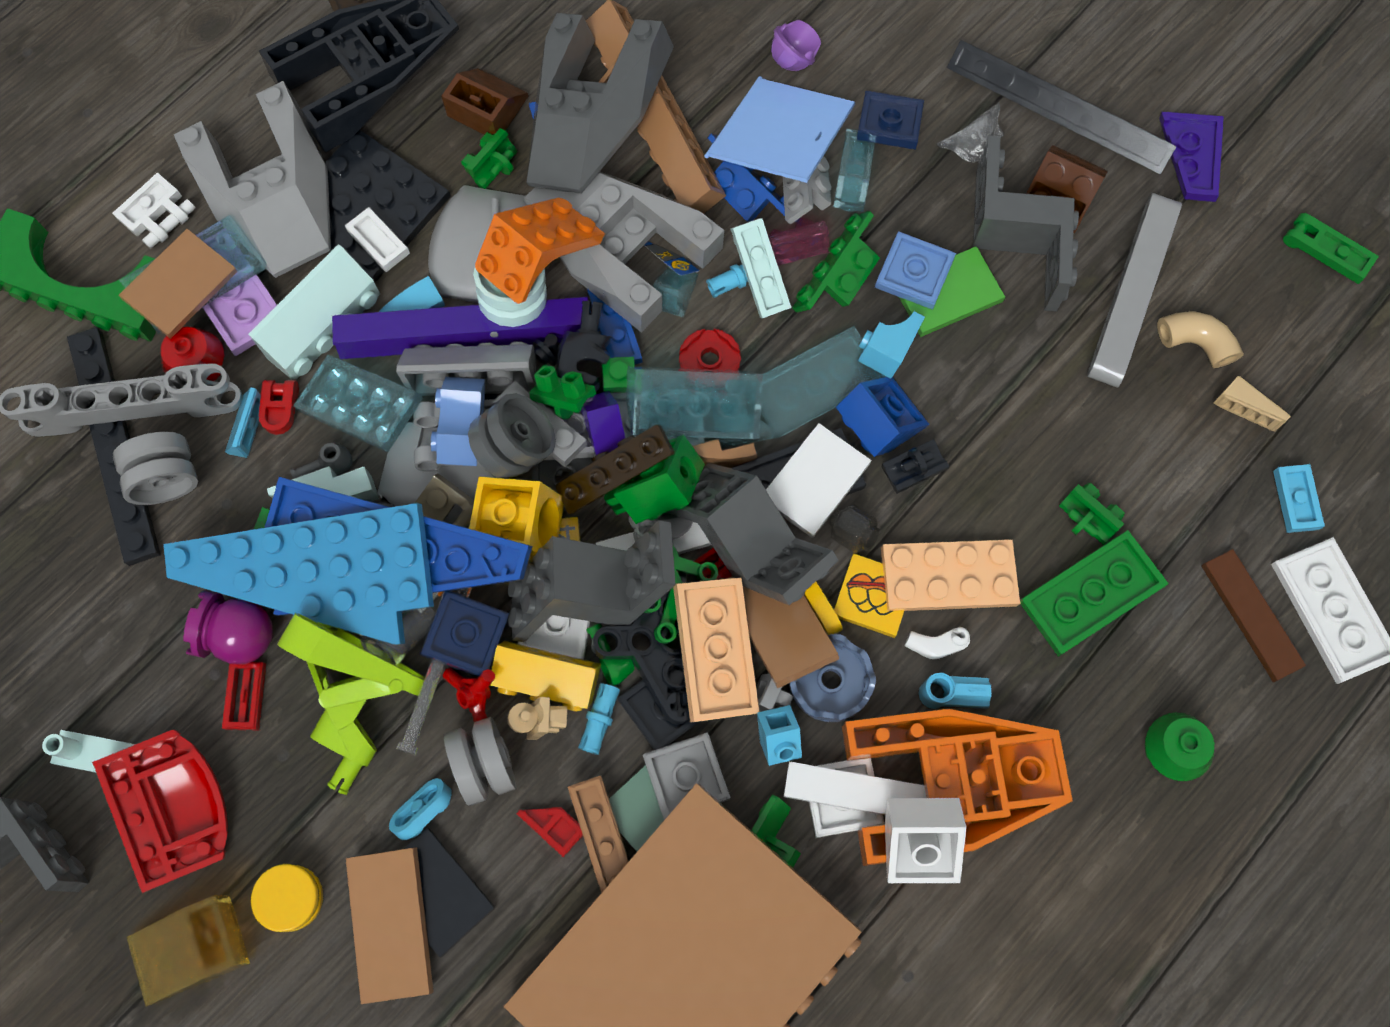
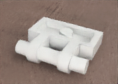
[112,173,196,249]

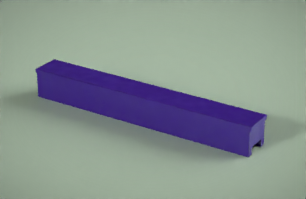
[332,297,588,359]

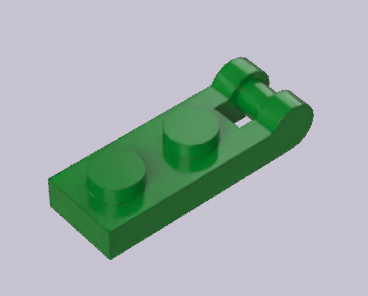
[1283,213,1379,285]

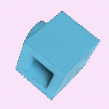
[757,705,802,766]

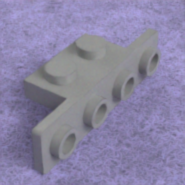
[782,156,831,224]

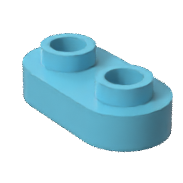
[389,778,452,840]

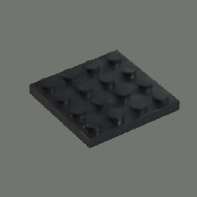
[325,130,451,283]

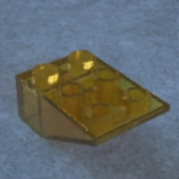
[126,895,250,1007]

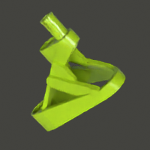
[277,613,430,795]

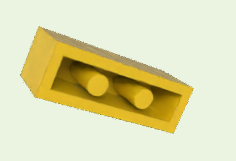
[490,641,601,711]

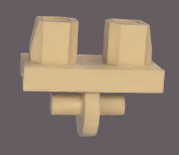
[507,697,567,740]

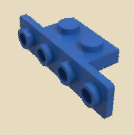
[708,133,800,222]

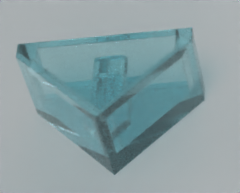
[653,266,698,317]

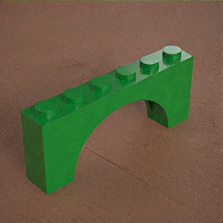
[0,208,158,342]

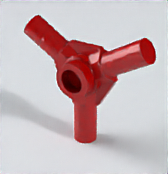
[442,668,495,722]

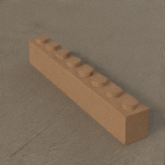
[586,0,726,214]

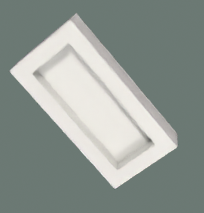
[345,207,410,272]

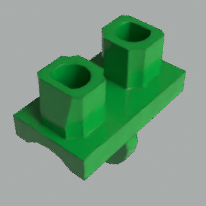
[461,128,518,189]
[529,365,596,420]
[1059,483,1125,545]

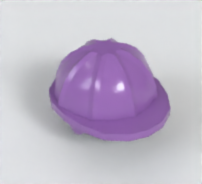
[771,20,821,71]

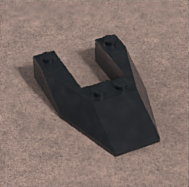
[259,0,459,152]

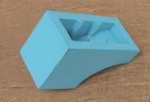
[858,311,925,379]

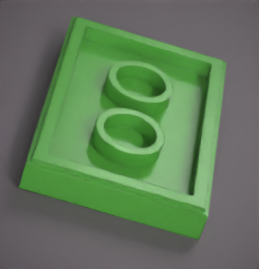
[899,246,1005,337]

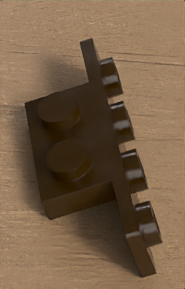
[556,425,674,514]

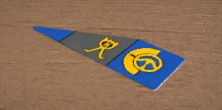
[644,242,699,276]

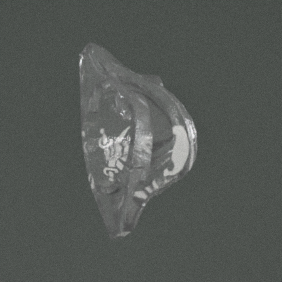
[937,103,1004,163]

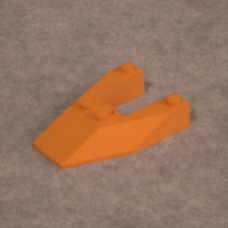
[842,709,1073,866]

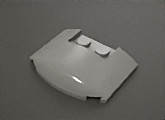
[428,185,527,303]
[377,422,497,526]

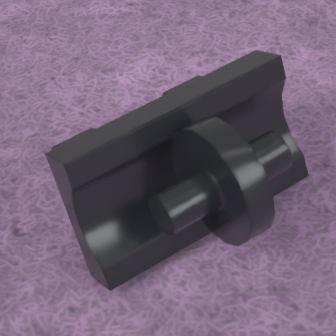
[881,439,950,494]

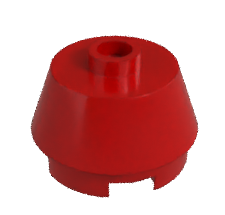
[161,327,225,381]

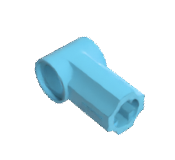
[919,672,991,709]

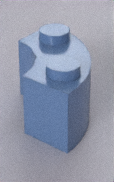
[431,377,485,466]

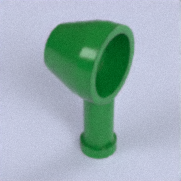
[586,623,635,686]

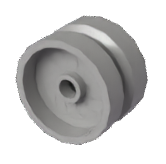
[113,432,198,505]
[444,717,516,806]

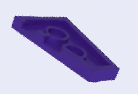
[1159,112,1224,202]

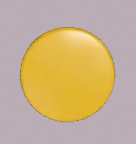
[251,864,323,932]

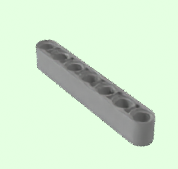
[1087,193,1182,388]

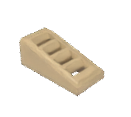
[1214,376,1291,432]

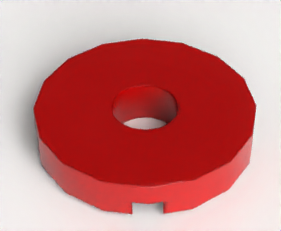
[679,329,741,390]

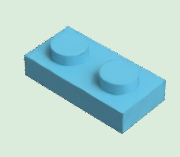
[1273,464,1325,533]

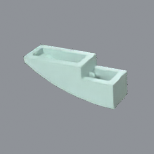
[267,466,379,501]

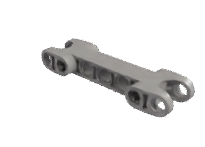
[0,364,243,437]

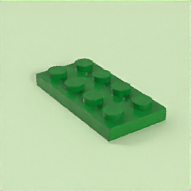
[1020,530,1169,657]

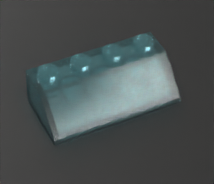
[626,366,763,439]

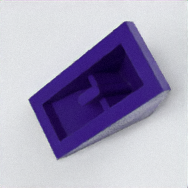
[581,391,625,456]

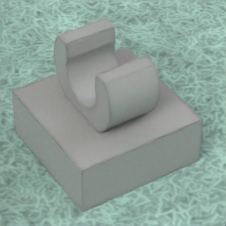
[756,674,793,711]

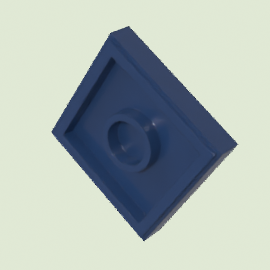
[856,91,924,150]
[420,591,509,676]

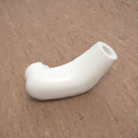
[904,627,970,659]

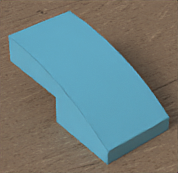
[379,276,445,312]

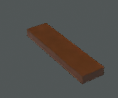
[1201,549,1306,682]

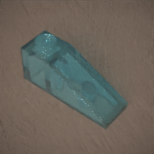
[833,129,875,212]

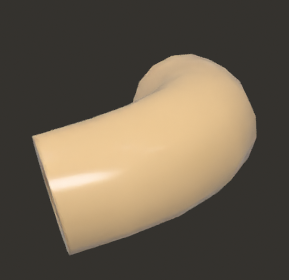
[1157,311,1244,368]

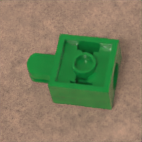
[604,434,705,524]

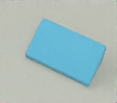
[225,387,261,458]

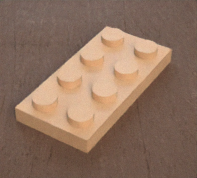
[881,540,1020,611]
[673,578,759,722]

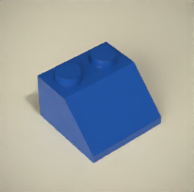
[836,377,929,457]

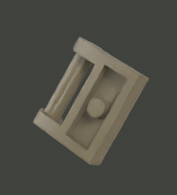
[415,473,474,528]

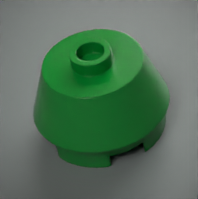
[1145,712,1215,781]

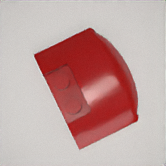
[92,729,228,893]

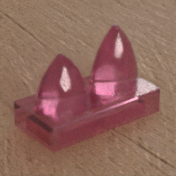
[768,217,829,266]

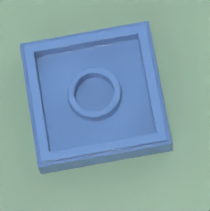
[875,231,956,310]

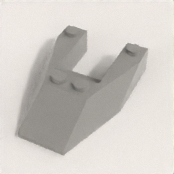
[174,81,331,278]
[524,171,724,333]

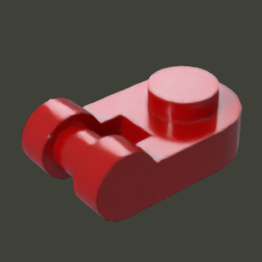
[259,380,299,435]

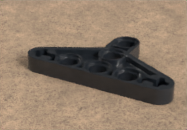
[591,571,690,725]

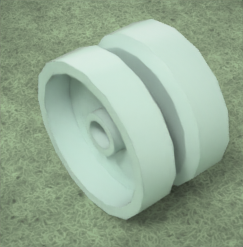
[473,267,547,327]

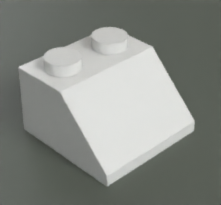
[885,798,966,883]

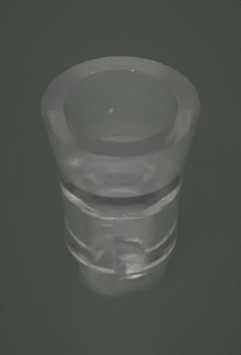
[361,607,435,667]

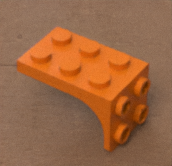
[475,197,605,304]

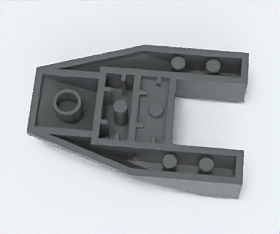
[527,13,674,194]

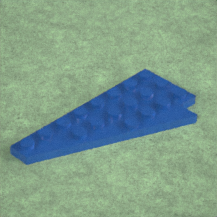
[265,477,533,615]

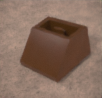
[441,68,529,135]
[1026,145,1108,233]

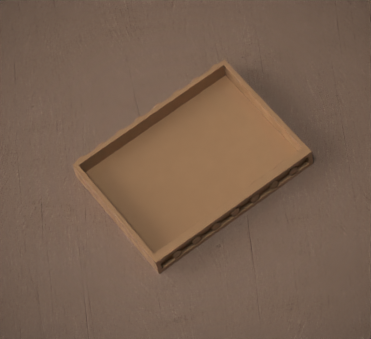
[504,783,862,1027]

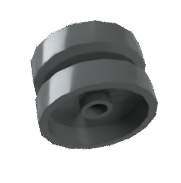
[468,393,556,479]

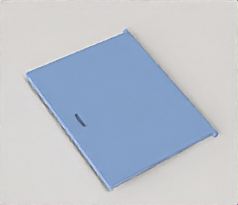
[704,76,855,183]

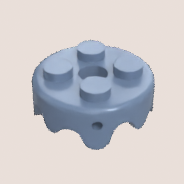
[789,634,876,722]

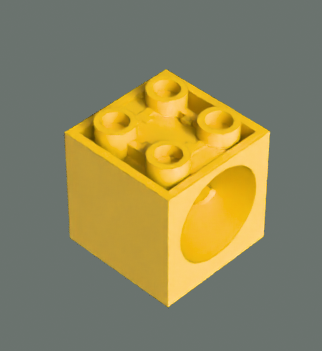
[469,477,564,560]

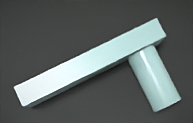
[730,218,791,318]
[42,730,136,773]

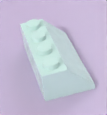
[248,244,380,380]

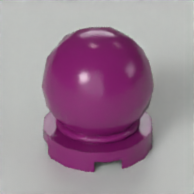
[183,590,273,664]

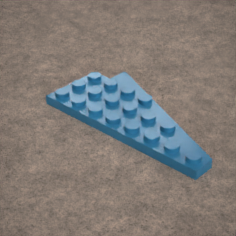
[163,503,434,645]

